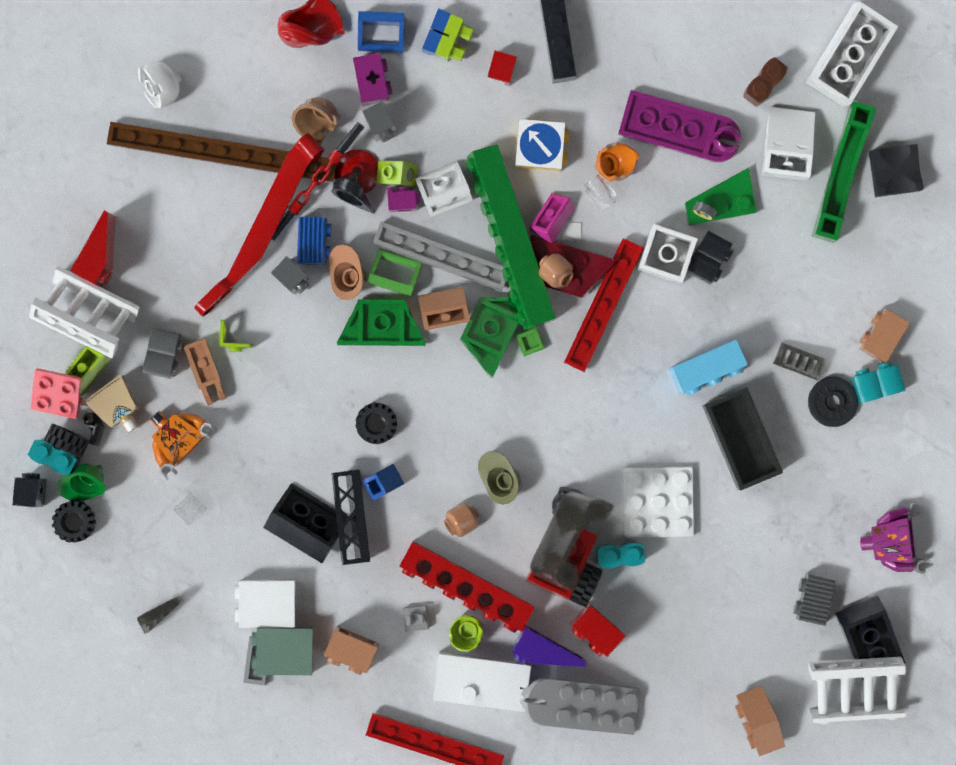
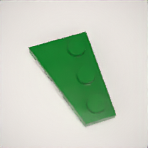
[684,168,757,226]

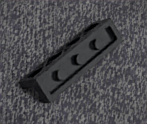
[331,470,370,565]

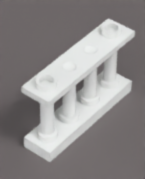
[29,266,140,358]
[809,657,906,725]

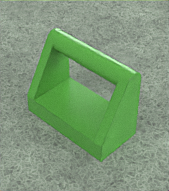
[367,248,422,297]

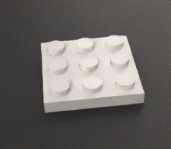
[623,467,694,537]

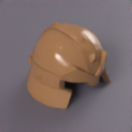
[292,97,341,143]

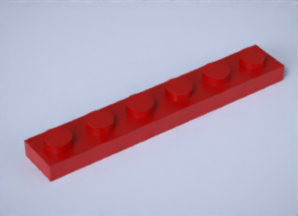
[564,238,644,373]
[365,713,504,765]

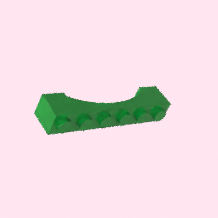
[811,101,876,243]

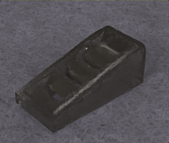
[773,342,826,381]
[137,596,183,634]

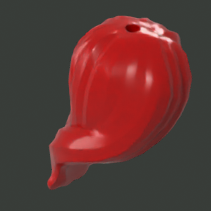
[277,0,345,48]

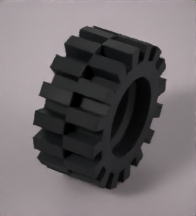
[355,403,397,444]
[44,423,90,458]
[52,501,96,543]
[569,562,603,607]

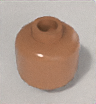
[539,253,574,288]
[444,503,479,537]

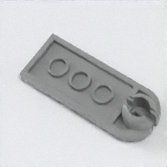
[520,678,641,735]

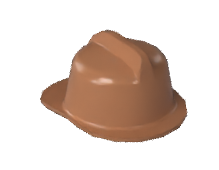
[329,244,367,300]

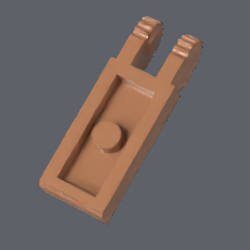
[183,338,226,406]

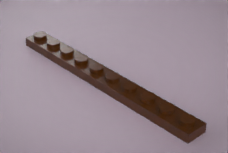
[107,122,337,183]

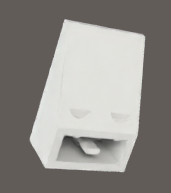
[761,107,815,181]

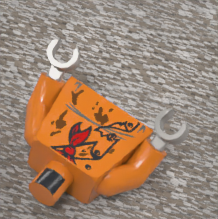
[150,411,218,480]

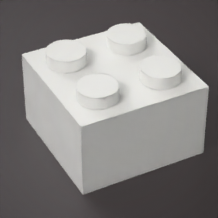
[637,224,697,284]

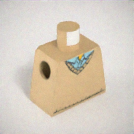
[84,375,140,433]

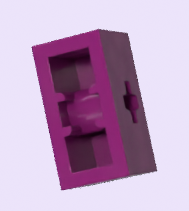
[353,53,393,106]

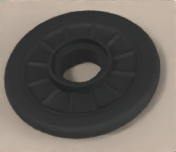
[808,377,858,427]

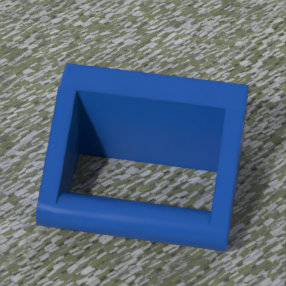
[357,11,405,53]

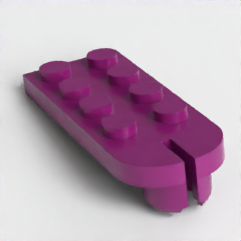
[618,90,741,163]

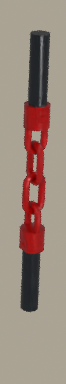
[272,122,365,241]

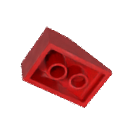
[70,210,115,287]
[525,516,598,600]

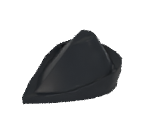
[331,174,375,214]

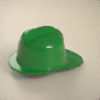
[56,464,106,502]

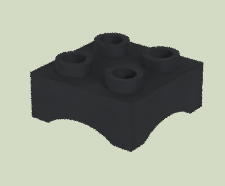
[869,144,924,197]

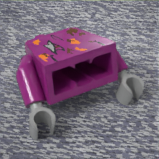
[860,502,927,574]

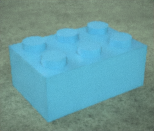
[669,339,748,396]

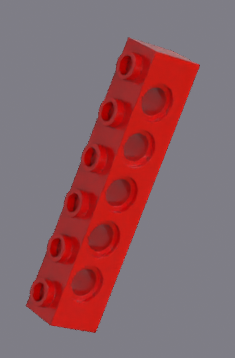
[399,541,535,633]

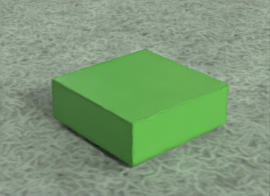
[515,327,545,357]

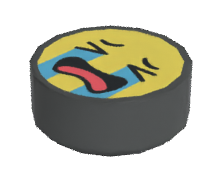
[692,202,717,220]

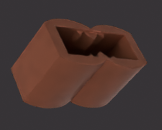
[743,57,788,107]

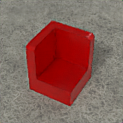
[488,50,517,86]

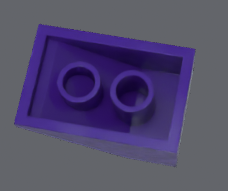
[511,625,587,667]

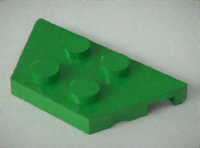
[460,297,519,378]
[337,299,426,346]

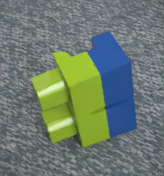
[422,8,474,61]

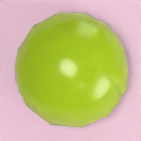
[449,615,484,652]

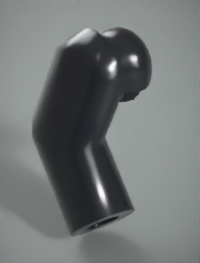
[82,412,105,446]

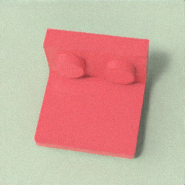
[31,368,84,419]

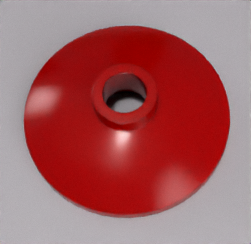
[335,149,378,194]

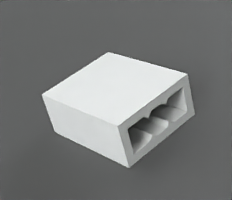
[235,580,296,628]

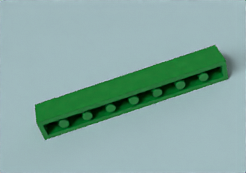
[466,144,556,330]

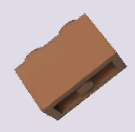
[418,287,470,331]
[859,309,910,363]

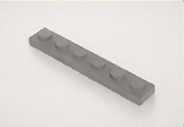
[373,222,506,292]

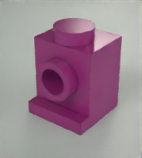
[387,187,421,213]

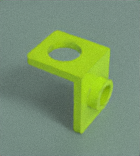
[376,161,418,188]
[220,320,253,352]

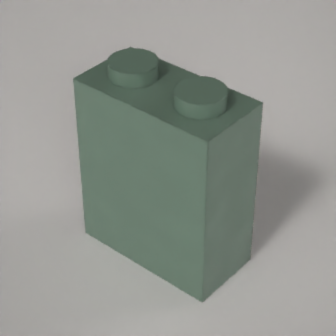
[252,627,313,675]

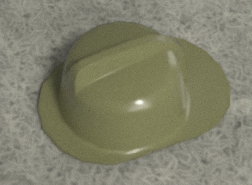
[478,451,521,505]

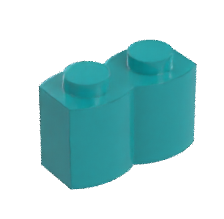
[851,361,906,404]
[28,440,81,475]
[596,542,645,568]

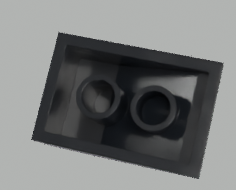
[835,596,906,681]

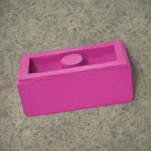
[529,193,575,243]

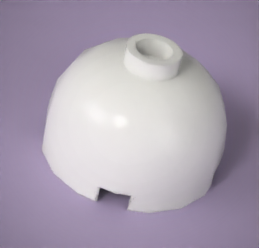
[138,62,181,109]

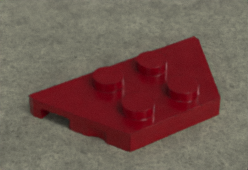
[530,235,616,298]

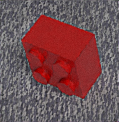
[570,603,626,657]

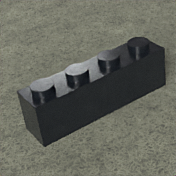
[539,0,576,84]

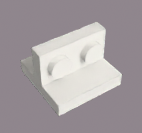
[415,162,473,218]

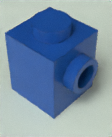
[362,464,405,501]

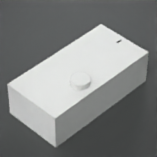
[805,2,898,107]
[433,652,531,712]

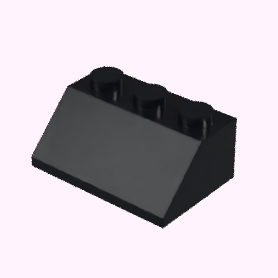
[263,483,348,563]

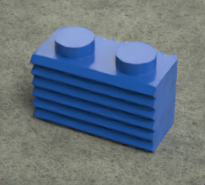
[297,217,331,265]

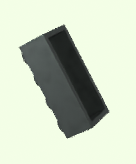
[702,387,783,491]

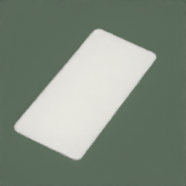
[541,222,582,241]

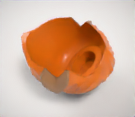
[595,142,640,182]

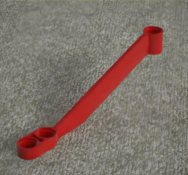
[194,133,325,317]

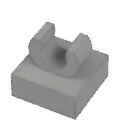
[403,606,428,632]

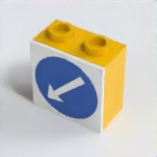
[515,119,569,172]

